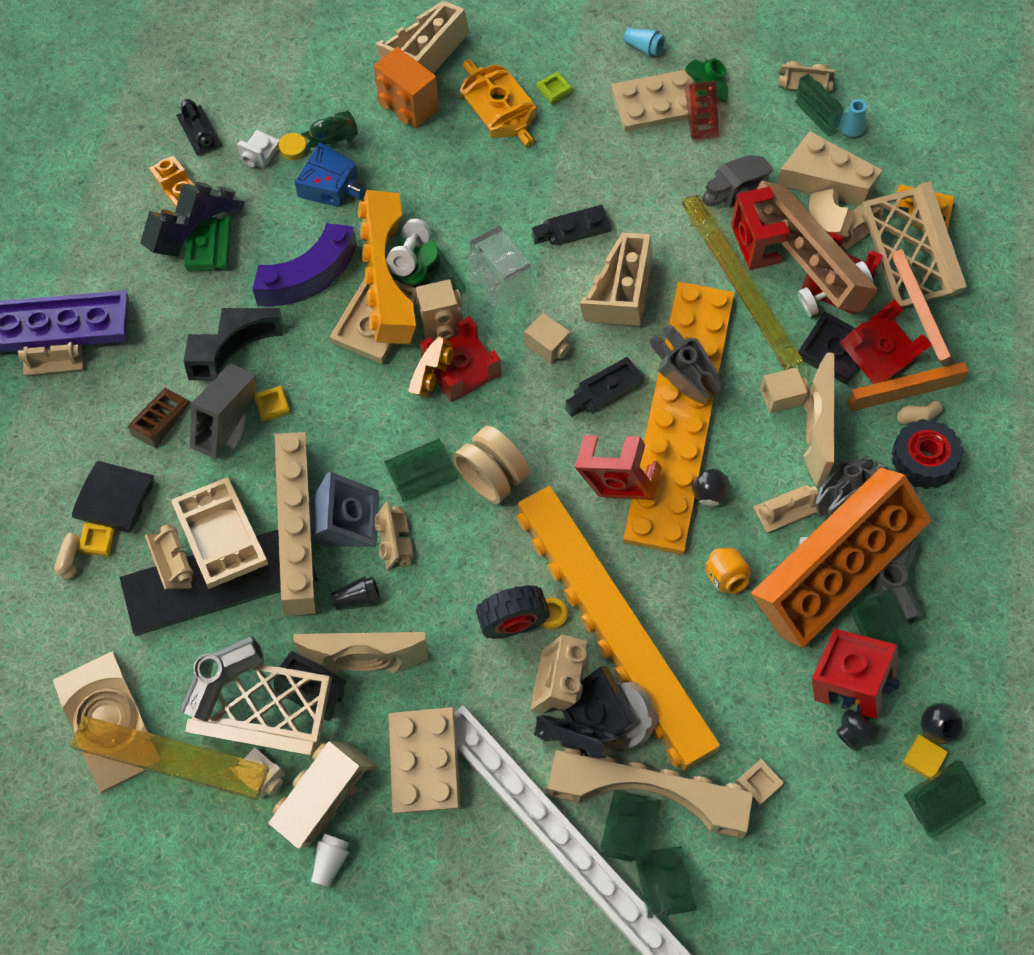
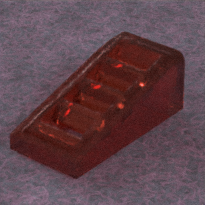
[685,80,719,140]

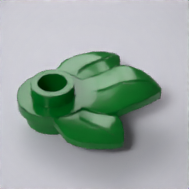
[685,58,729,103]
[385,238,438,285]

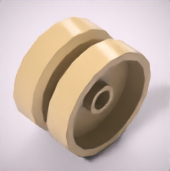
[452,425,530,504]

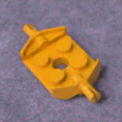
[460,59,537,148]

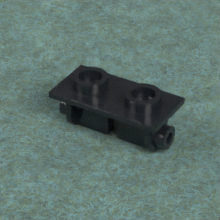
[176,99,222,155]

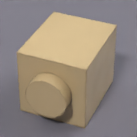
[524,312,571,364]
[760,367,809,414]

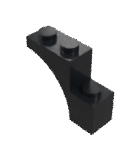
[140,182,245,257]
[183,308,283,381]

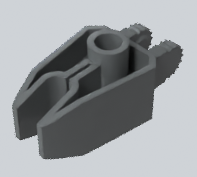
[702,155,774,208]
[649,324,721,404]
[816,456,889,517]

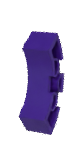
[252,223,357,307]

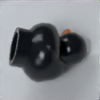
[835,700,880,751]

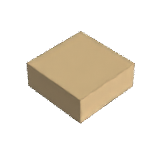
[736,759,784,807]

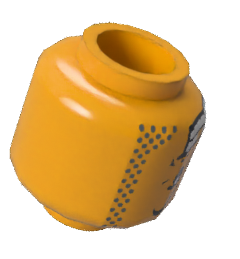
[705,548,752,594]

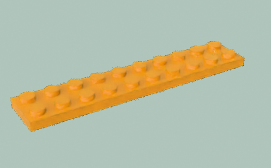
[623,281,734,555]

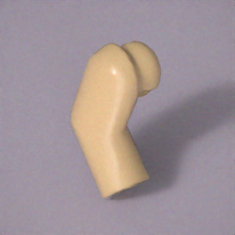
[897,401,943,425]
[54,533,80,580]

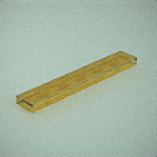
[70,715,269,801]

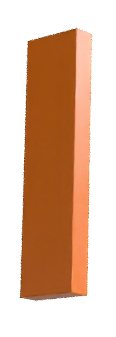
[848,362,968,412]

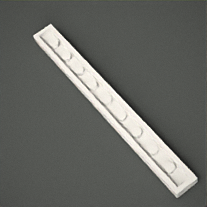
[455,705,691,955]

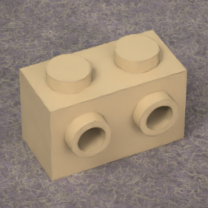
[416,279,463,339]

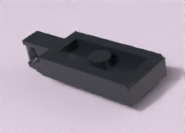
[532,205,611,246]
[565,357,645,417]
[534,715,623,758]

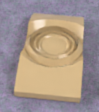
[803,353,834,487]
[171,477,268,589]
[293,632,429,674]
[53,651,163,793]

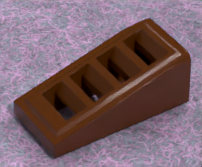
[128,388,190,449]

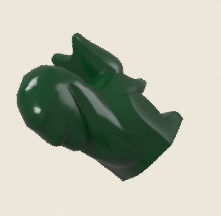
[301,111,358,148]

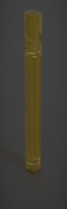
[682,195,803,370]

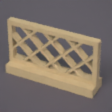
[861,181,967,308]
[185,661,332,755]

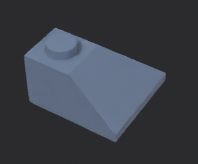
[309,472,378,547]

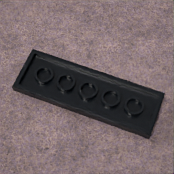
[120,530,318,636]

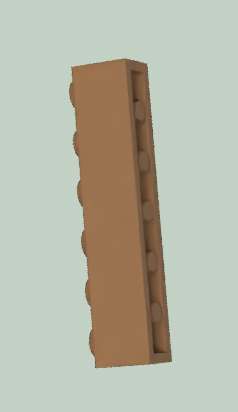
[754,181,878,313]

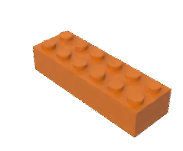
[751,467,932,648]

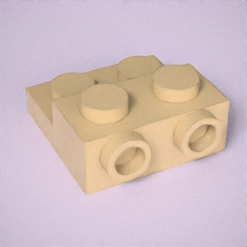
[530,634,588,714]

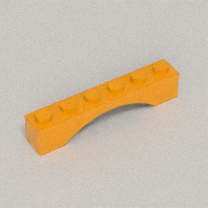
[358,190,416,344]

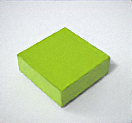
[536,71,573,105]

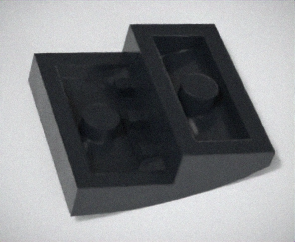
[72,460,154,533]

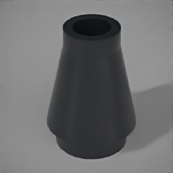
[331,576,380,610]

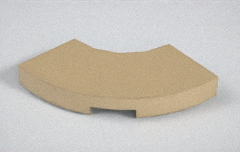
[809,188,854,237]

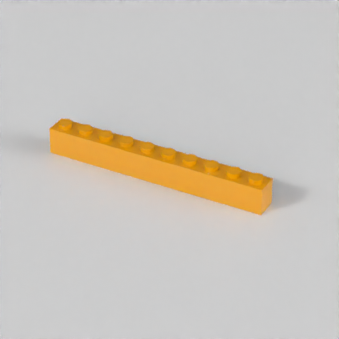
[516,485,720,773]

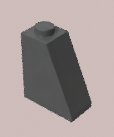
[190,363,256,459]

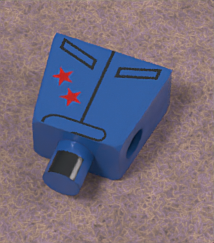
[295,143,367,207]

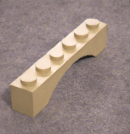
[275,432,316,616]
[547,748,753,839]

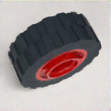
[891,419,963,489]
[475,585,550,639]

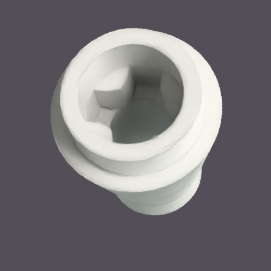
[311,834,350,887]

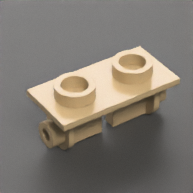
[778,61,836,94]
[841,199,885,251]
[18,342,83,376]
[753,485,819,533]
[375,502,414,570]
[145,524,193,589]

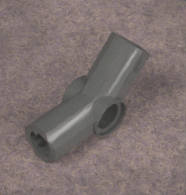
[871,539,923,628]
[180,636,264,721]

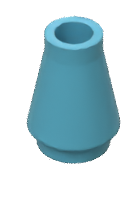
[624,27,665,57]
[839,99,867,137]

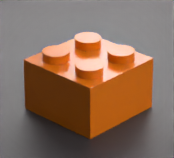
[374,47,439,129]

